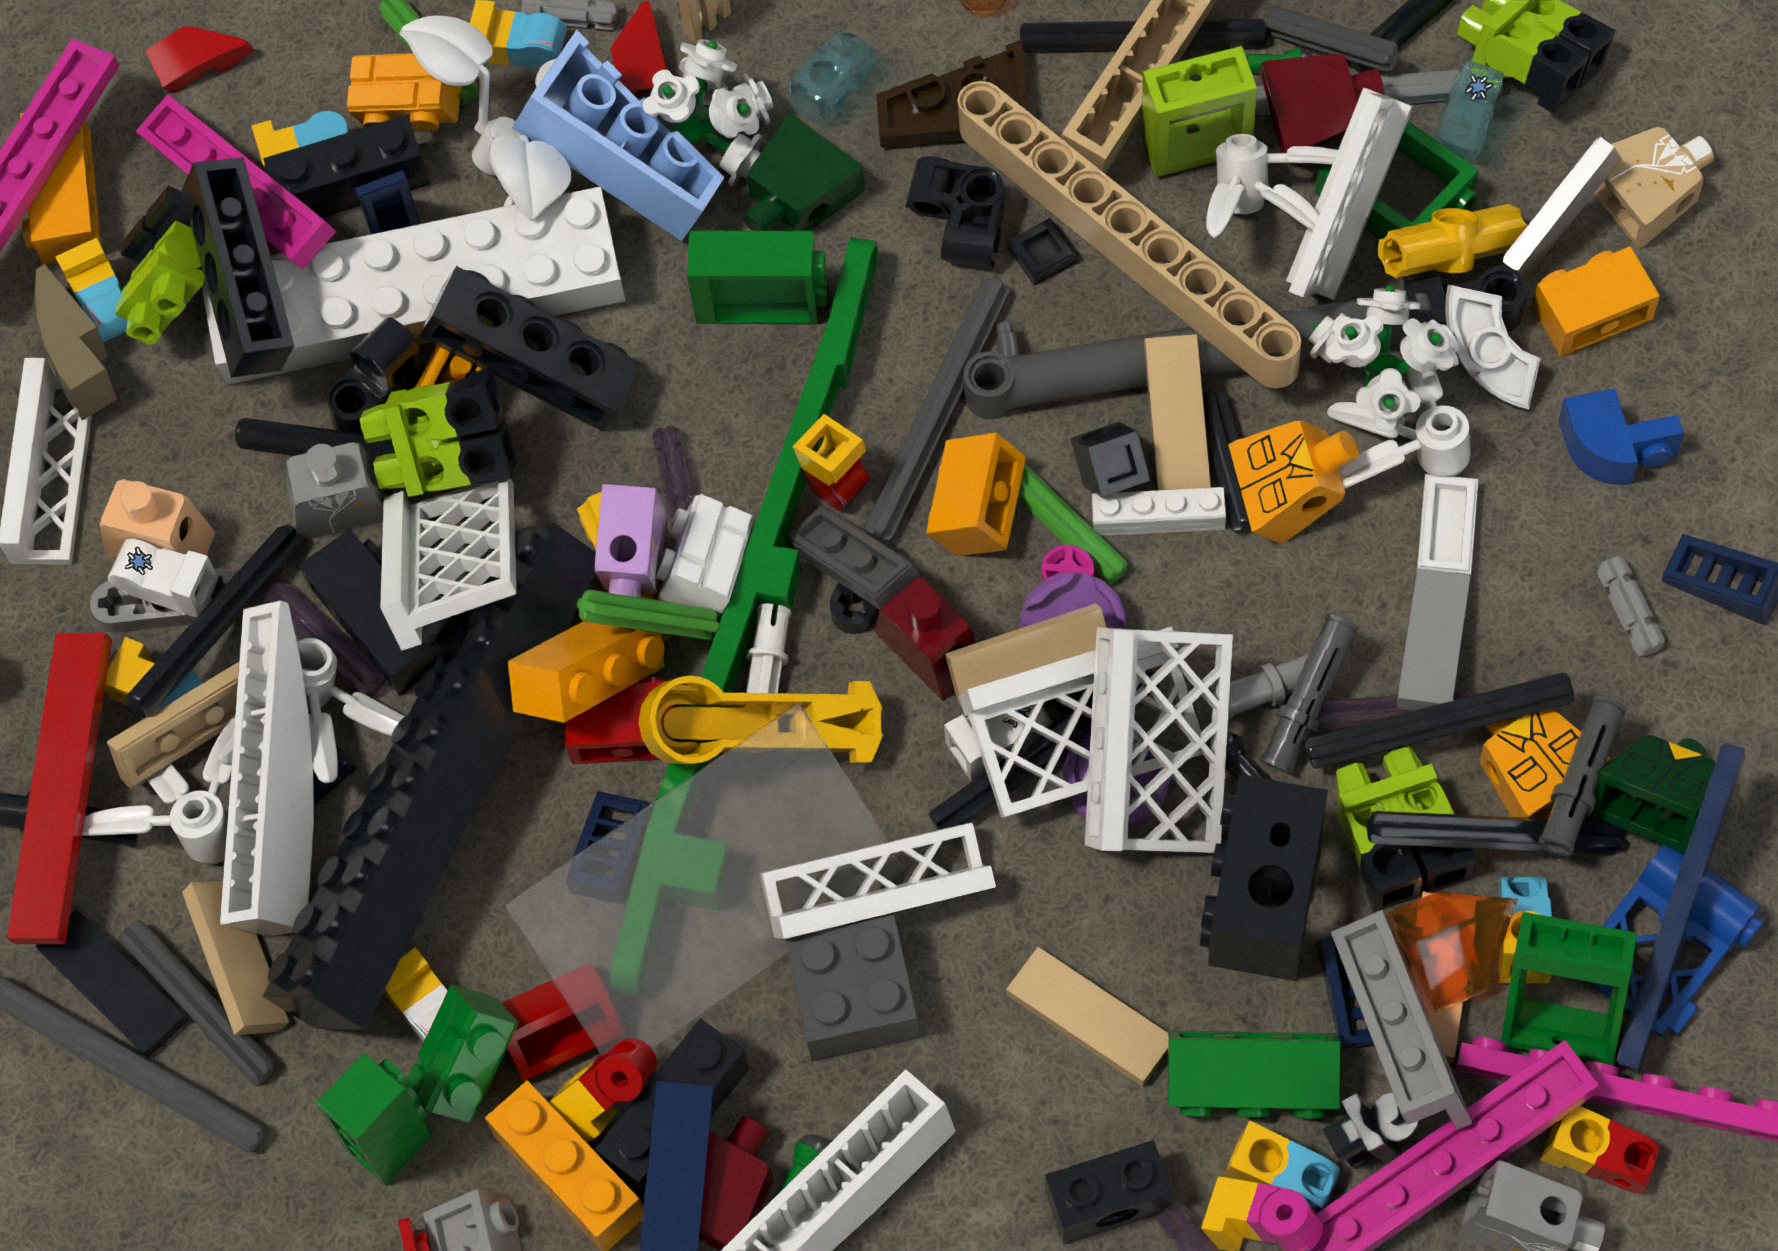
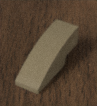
[34,264,117,420]

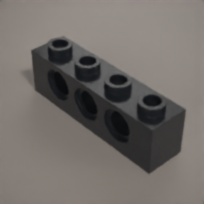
[181,157,295,378]
[419,266,641,432]

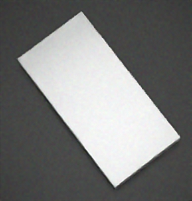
[1417,474,1478,577]

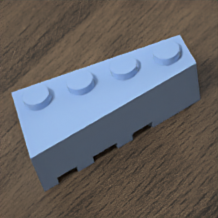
[512,30,724,241]

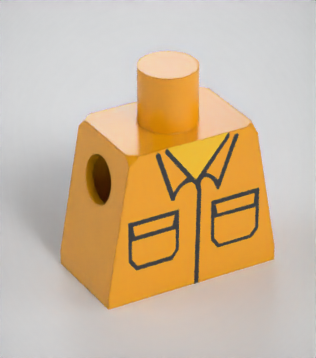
[1228,421,1359,543]
[1479,709,1611,819]

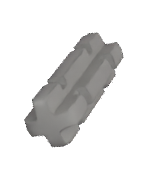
[521,0,618,30]
[1597,556,1664,657]

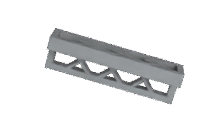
[1331,910,1473,1130]

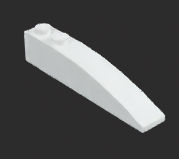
[220,600,314,936]
[721,1069,956,1251]

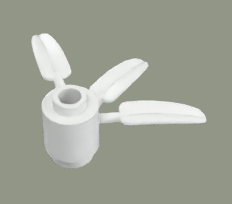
[1206,134,1338,238]
[1327,356,1471,489]
[218,638,405,783]
[82,718,235,864]

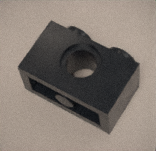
[1045,1140,1172,1245]

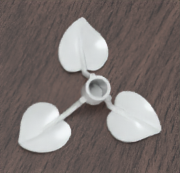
[399,15,571,221]

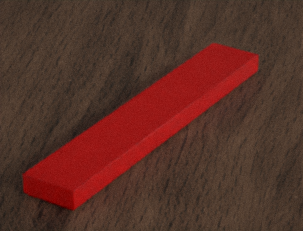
[7,632,112,944]

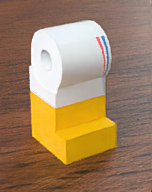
[383,947,447,1043]

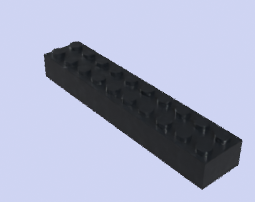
[262,523,596,1030]

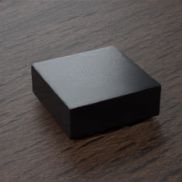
[1007,217,1077,286]

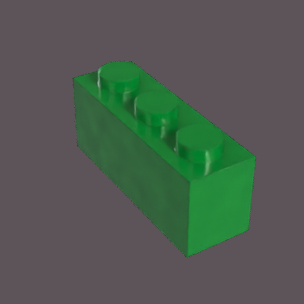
[1168,1031,1340,1118]
[316,1053,432,1186]

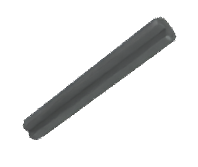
[119,920,277,1086]

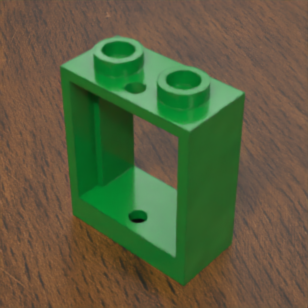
[1315,121,1479,239]
[687,231,829,325]
[1501,912,1637,1066]

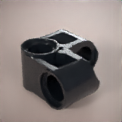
[905,156,1005,270]
[327,317,422,433]

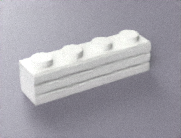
[1092,487,1226,536]

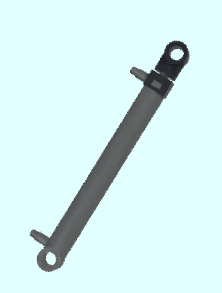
[964,266,1528,419]

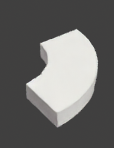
[1445,285,1541,409]

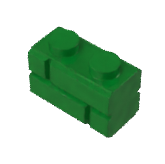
[407,985,519,1123]

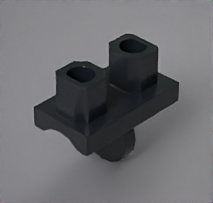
[1322,1092,1421,1169]

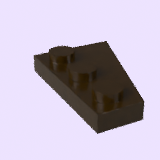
[876,40,1029,148]

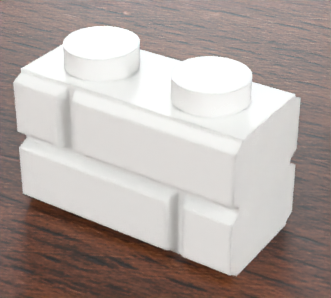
[656,494,754,620]

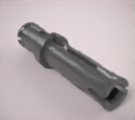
[1260,613,1359,775]
[1538,695,1627,856]

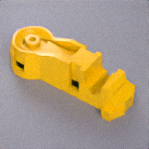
[638,676,883,765]

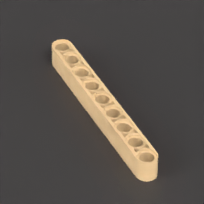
[957,81,1301,389]

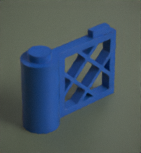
[1585,845,1764,1037]

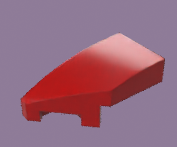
[610,1,666,95]
[145,25,254,93]

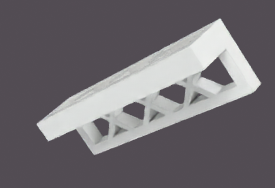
[0,358,92,565]
[760,823,996,939]

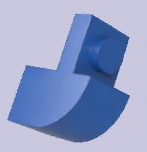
[1559,388,1684,485]

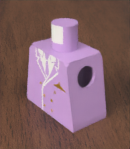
[595,484,669,597]

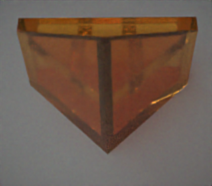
[1387,891,1518,1013]

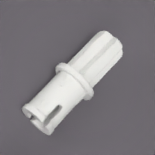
[746,604,791,693]

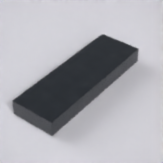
[35,909,188,1058]

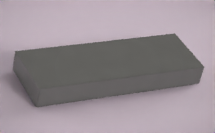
[784,505,921,610]

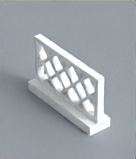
[1286,88,1414,300]
[380,479,516,651]
[959,626,1202,818]
[1084,627,1233,853]

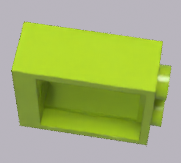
[1141,46,1257,177]

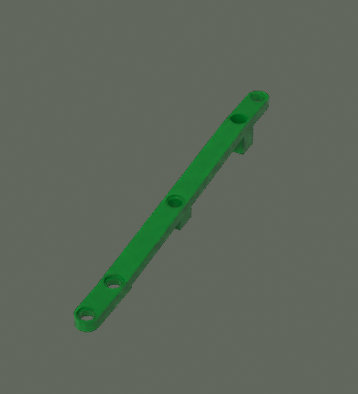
[609,237,878,997]

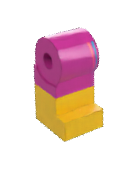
[1201,1176,1323,1251]

